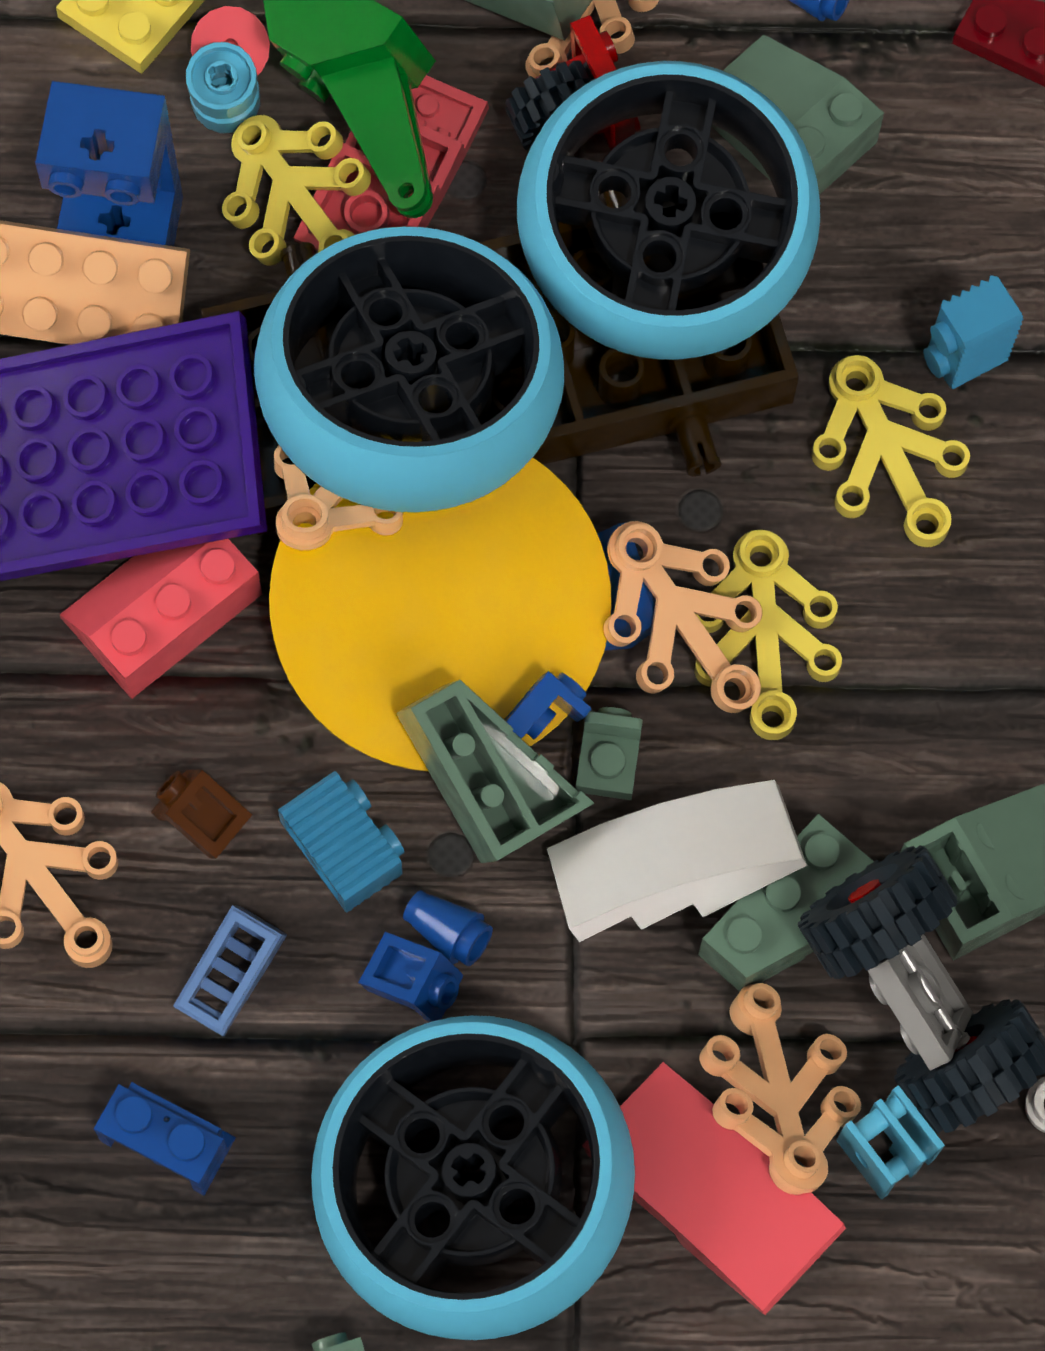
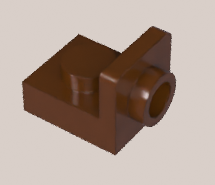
[151,770,252,859]

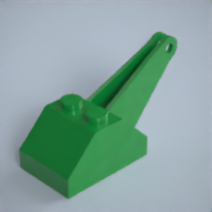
[263,0,436,218]

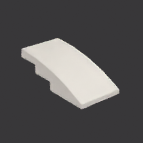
[547,780,807,942]

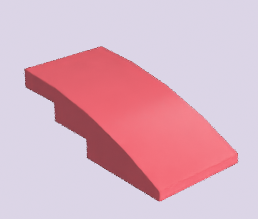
[293,75,489,251]
[582,1062,846,1315]

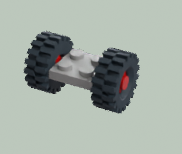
[798,845,1045,1134]

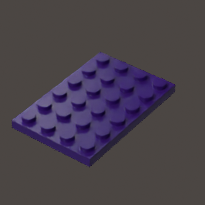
[0,311,267,581]

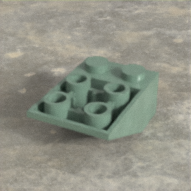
[900,783,1045,961]

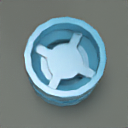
[186,42,260,133]

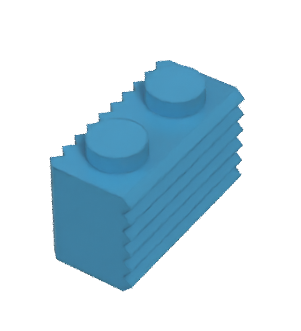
[923,275,1024,389]
[278,771,405,912]

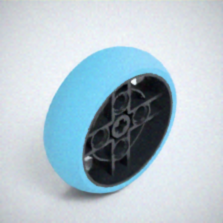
[517,61,820,360]
[254,226,564,512]
[311,1015,635,1340]

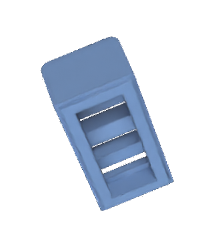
[173,905,287,1036]

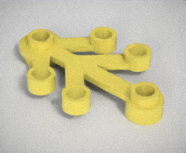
[222,115,371,266]
[811,355,970,547]
[694,530,842,740]

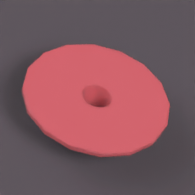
[191,6,270,76]

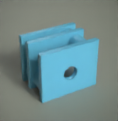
[836,1085,945,1200]

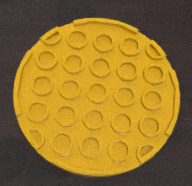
[269,457,611,772]

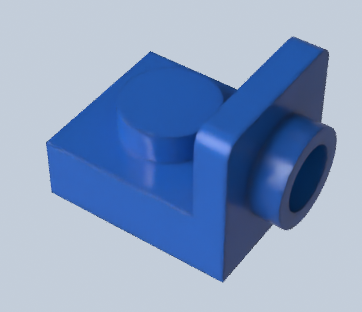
[504,671,592,740]
[358,932,463,1022]

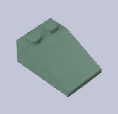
[711,34,884,195]

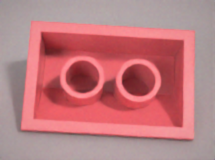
[60,539,262,699]

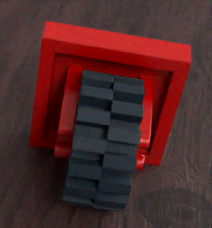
[505,15,641,151]

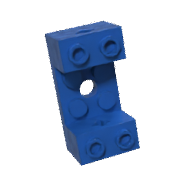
[35,81,183,246]

